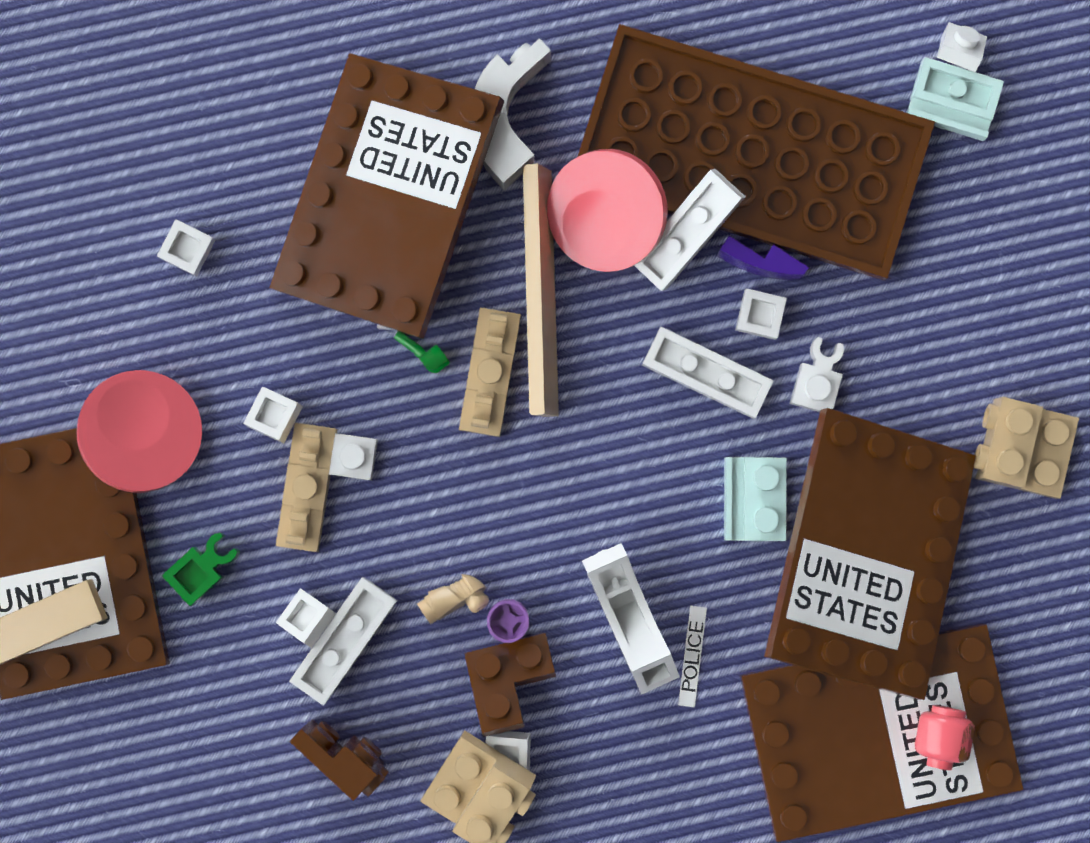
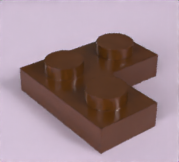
[464,633,556,737]

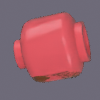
[915,705,975,770]

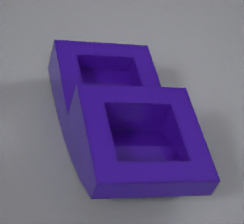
[716,236,809,280]

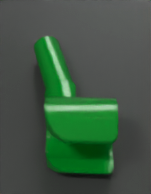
[394,331,450,373]

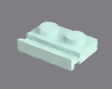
[906,57,1004,141]
[724,457,787,541]

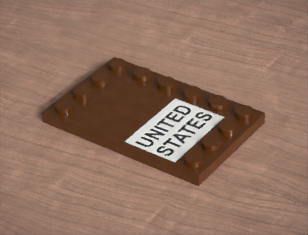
[269,53,504,339]
[764,408,976,700]
[0,428,170,700]
[740,624,1023,842]

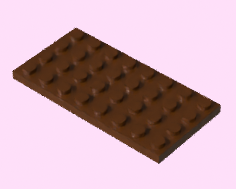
[577,24,935,281]

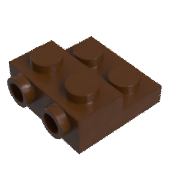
[289,719,389,801]

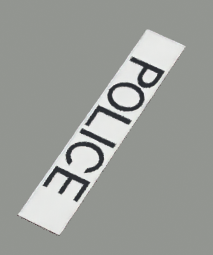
[678,606,707,707]

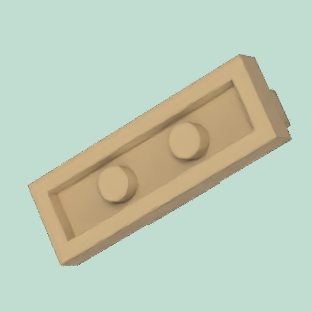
[459,307,521,437]
[276,423,338,552]

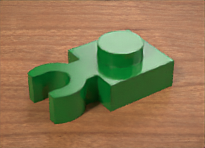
[162,532,240,606]

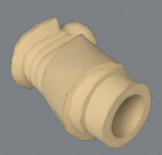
[417,574,489,625]

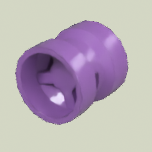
[487,599,529,643]

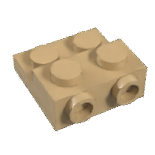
[974,397,1079,499]
[420,730,536,843]

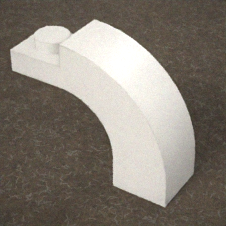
[475,38,551,190]
[582,543,680,695]

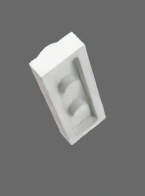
[634,169,746,291]
[642,327,774,419]
[289,577,398,706]

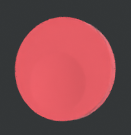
[547,149,668,272]
[77,370,202,493]

